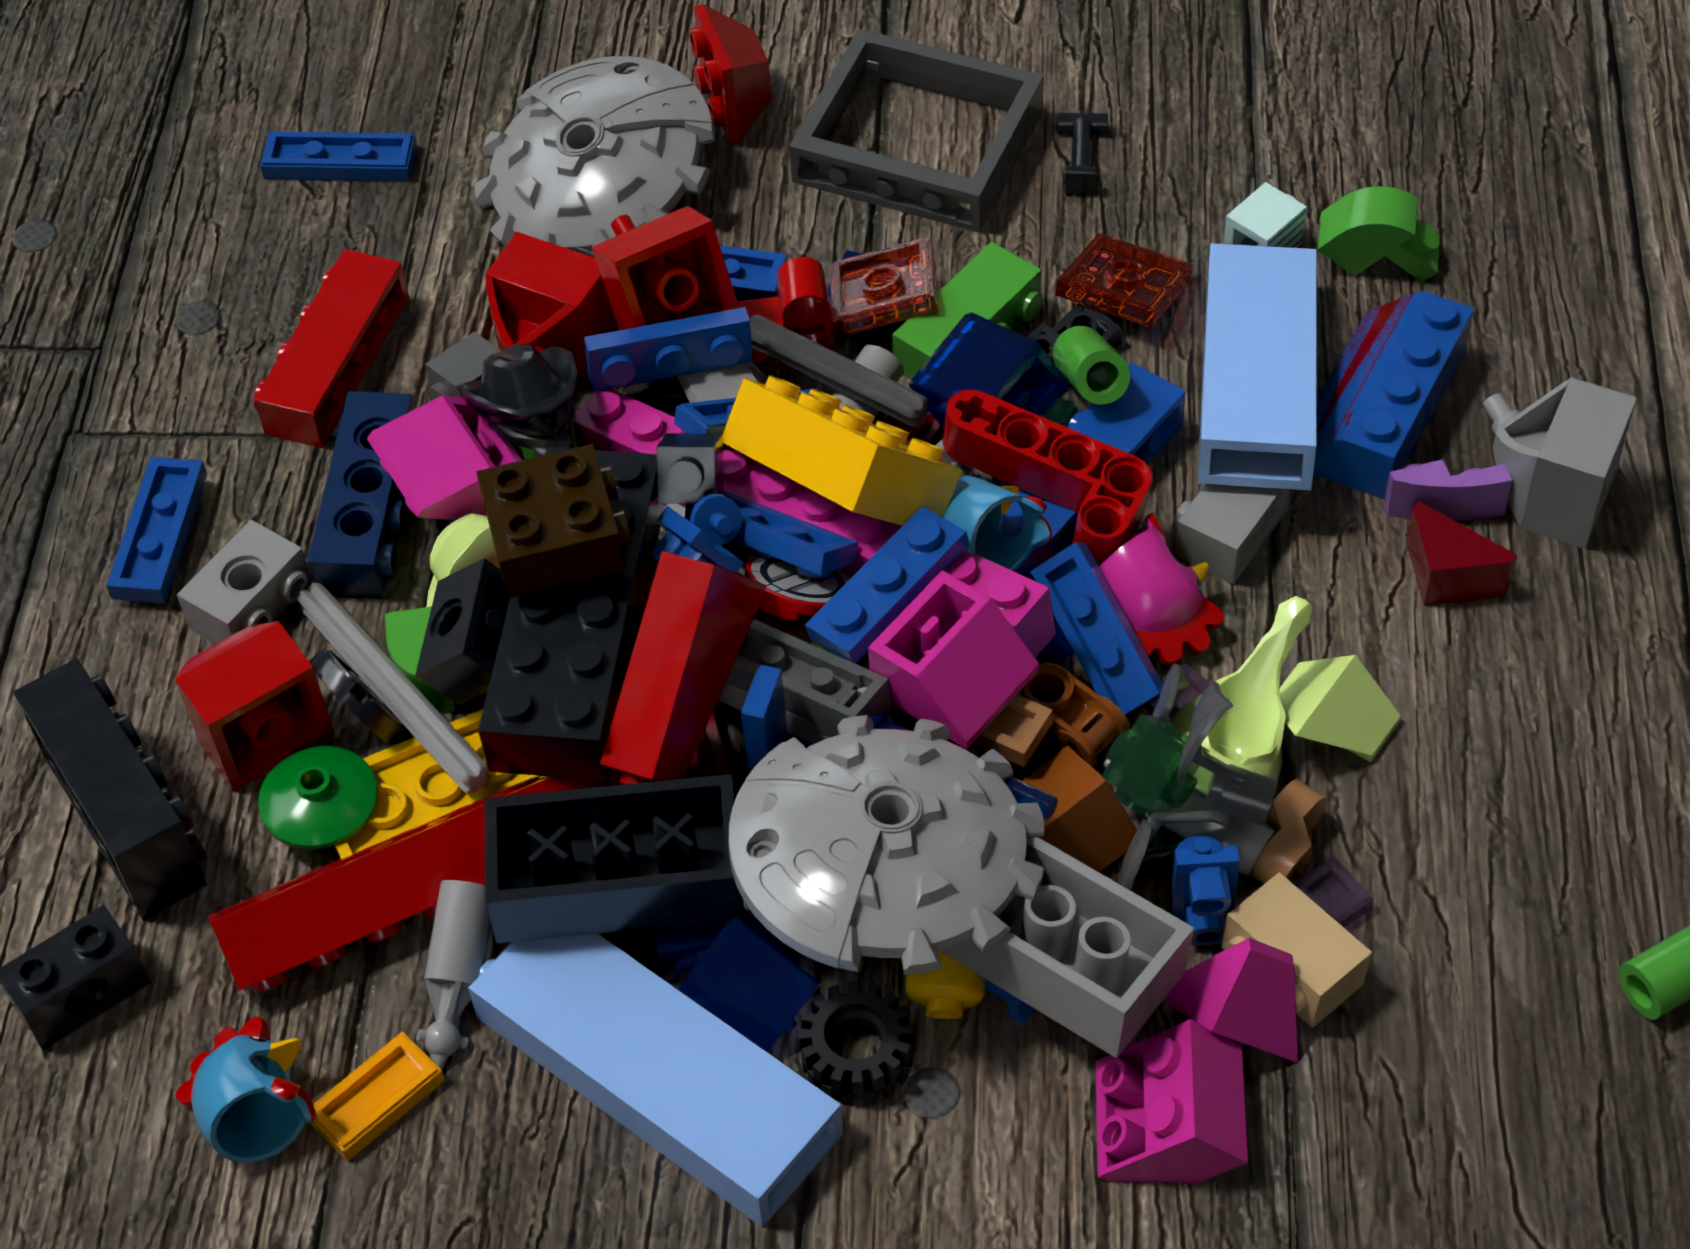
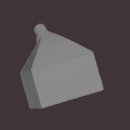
[1483,377,1637,549]

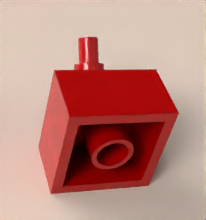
[592,206,739,330]
[485,232,619,378]
[175,621,334,792]

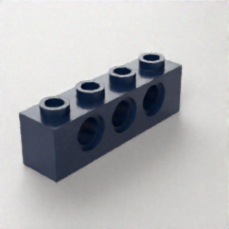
[307,391,415,599]

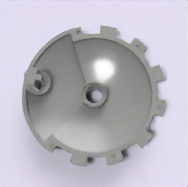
[474,56,716,252]
[729,715,1044,975]

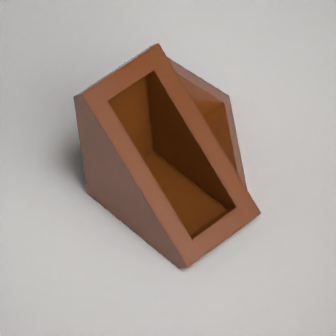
[1017,746,1137,873]

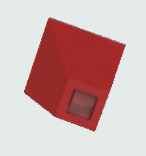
[689,4,772,145]

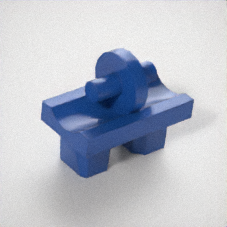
[650,494,744,573]
[1169,835,1240,946]

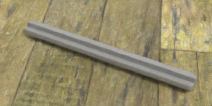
[297,583,491,794]

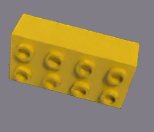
[723,376,963,526]

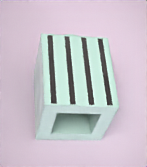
[1224,182,1307,248]

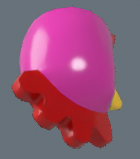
[1099,513,1224,666]

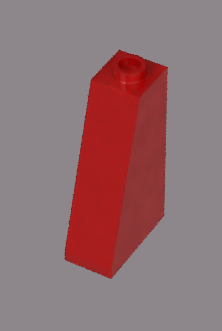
[600,551,767,784]

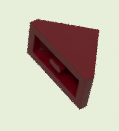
[1406,501,1517,606]

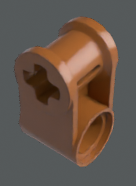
[1020,662,1130,769]

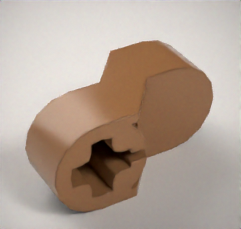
[1252,779,1328,886]

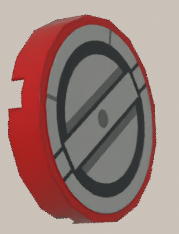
[744,556,852,621]

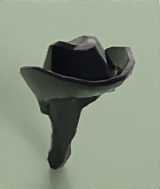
[456,343,578,456]

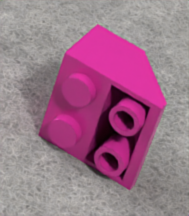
[367,395,522,520]
[868,570,1039,749]
[1096,1019,1248,1183]

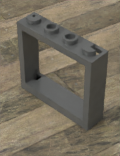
[789,29,1044,232]

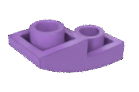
[1384,459,1513,522]

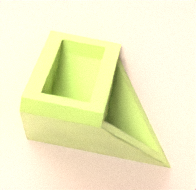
[1279,655,1401,762]

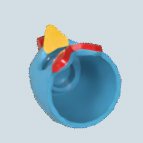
[943,475,1053,571]
[176,1017,317,1163]

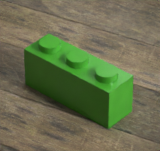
[892,242,1043,399]

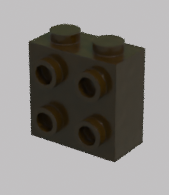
[476,444,632,599]

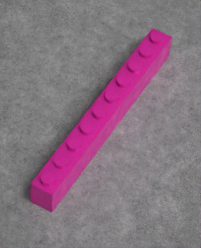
[573,389,1056,658]

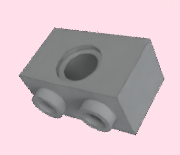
[177,520,312,644]

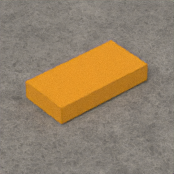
[310,1031,445,1162]

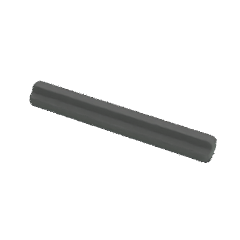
[750,315,929,426]

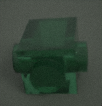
[1101,715,1209,815]

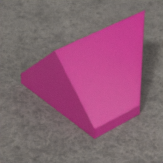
[1163,938,1298,1063]

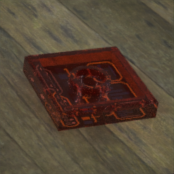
[1055,233,1194,328]
[830,237,939,338]

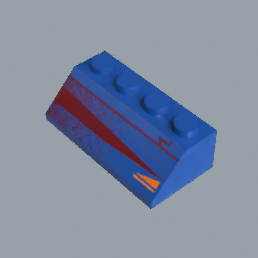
[1313,291,1474,500]

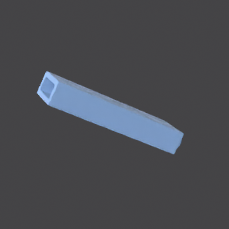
[1197,243,1316,490]
[468,933,844,1228]

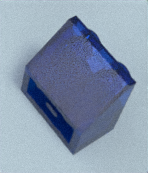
[908,312,1070,429]

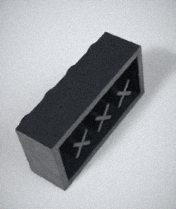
[13,658,207,921]
[484,774,746,943]

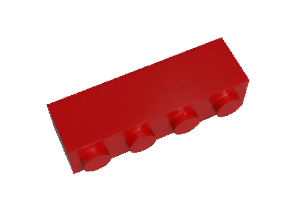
[254,249,409,448]

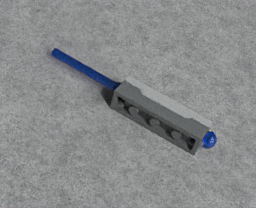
[718,619,1058,819]

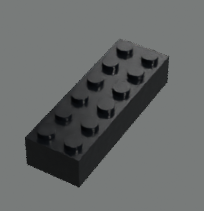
[478,447,665,781]

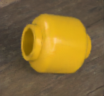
[905,951,986,1019]

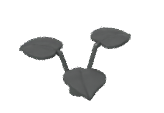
[1118,663,1278,891]

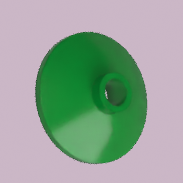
[258,746,378,850]

